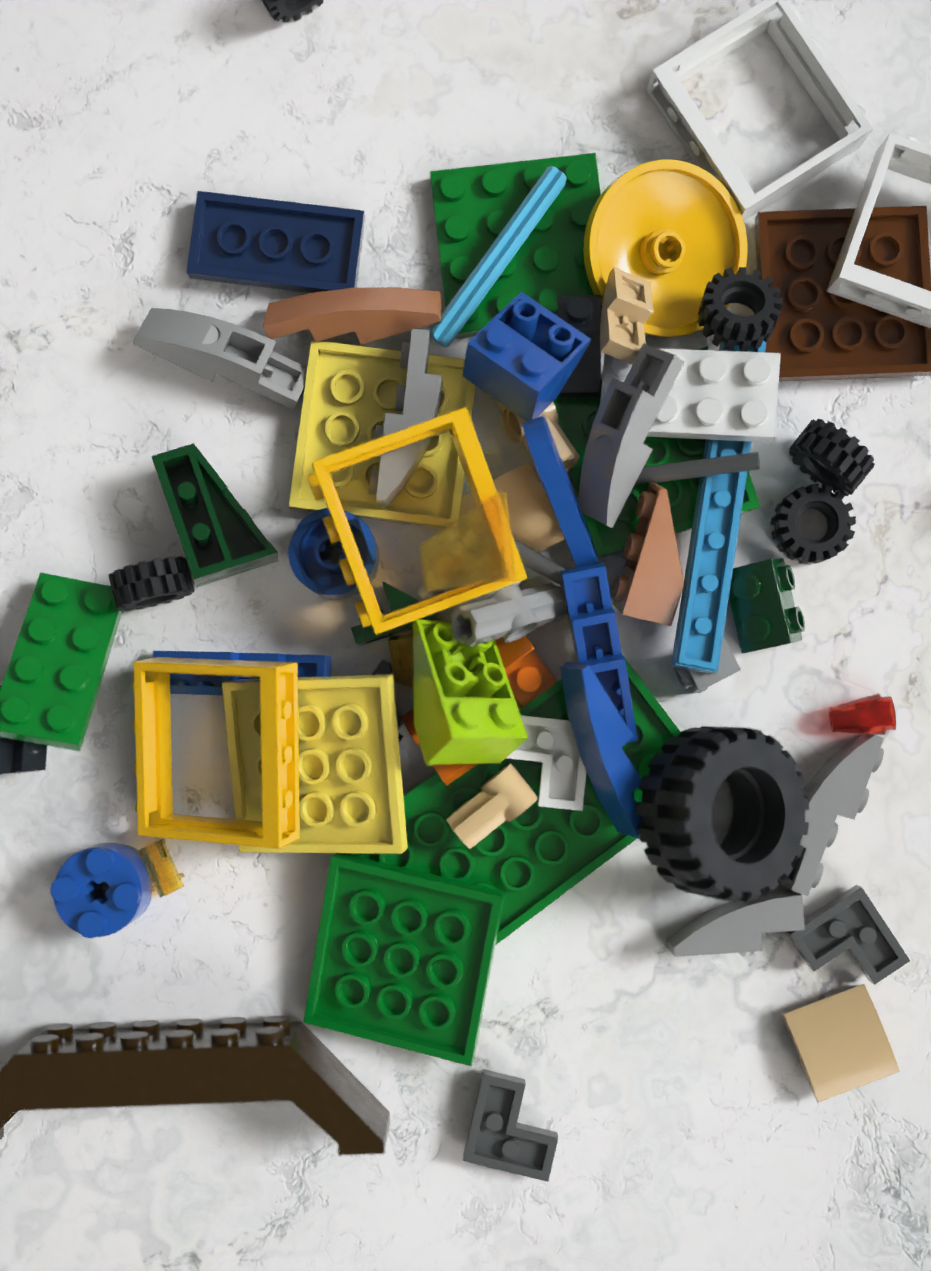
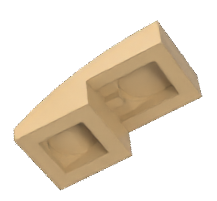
[600,267,654,365]

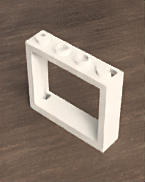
[646,0,873,221]
[827,133,931,329]

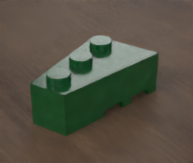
[151,443,278,587]

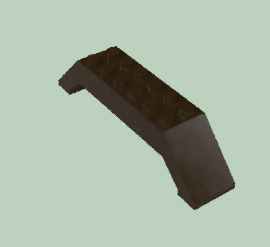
[0,1016,390,1155]

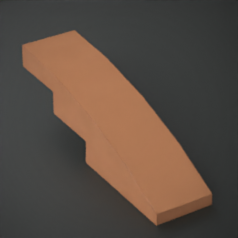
[263,287,443,345]

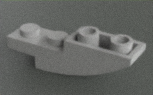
[133,308,307,410]
[369,329,443,508]
[579,343,685,528]
[781,734,884,896]

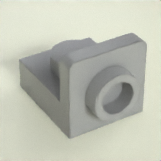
[673,636,741,693]

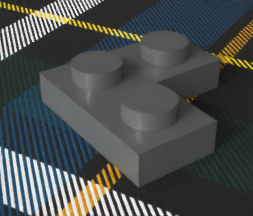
[786,885,910,985]
[463,1069,558,1182]

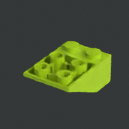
[413,619,528,765]

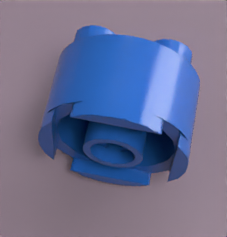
[288,508,379,600]
[50,843,154,938]

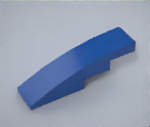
[560,562,638,743]
[153,651,332,695]
[560,662,642,839]

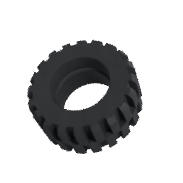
[636,726,809,902]

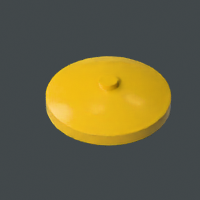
[583,159,748,338]

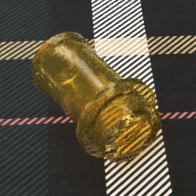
[138,839,185,898]

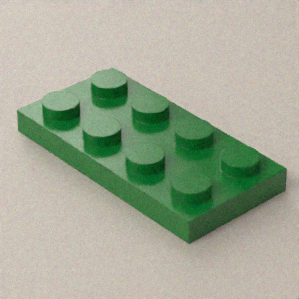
[0,572,123,751]

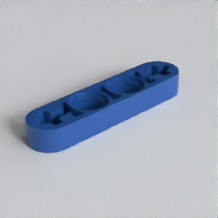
[522,415,599,567]

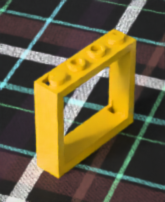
[307,407,527,634]
[132,657,300,849]

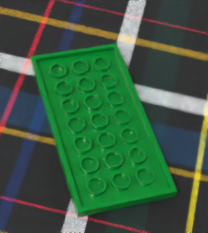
[343,657,681,945]

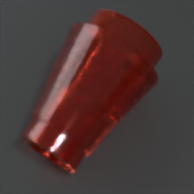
[828,693,896,736]

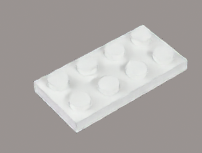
[600,348,781,443]

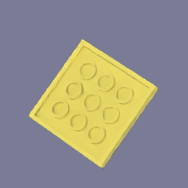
[289,340,476,530]
[222,674,408,854]

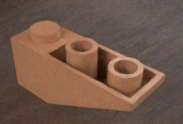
[611,482,684,626]

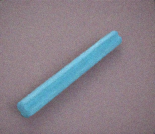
[430,166,566,348]

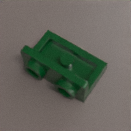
[729,558,805,654]

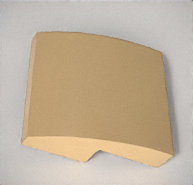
[460,461,566,558]
[782,984,900,1103]

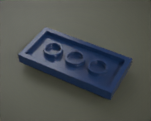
[186,191,365,293]

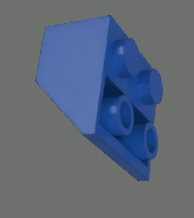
[462,292,591,421]

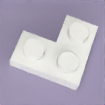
[507,715,586,811]

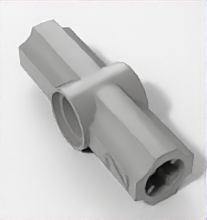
[451,583,567,647]

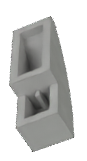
[667,889,805,957]

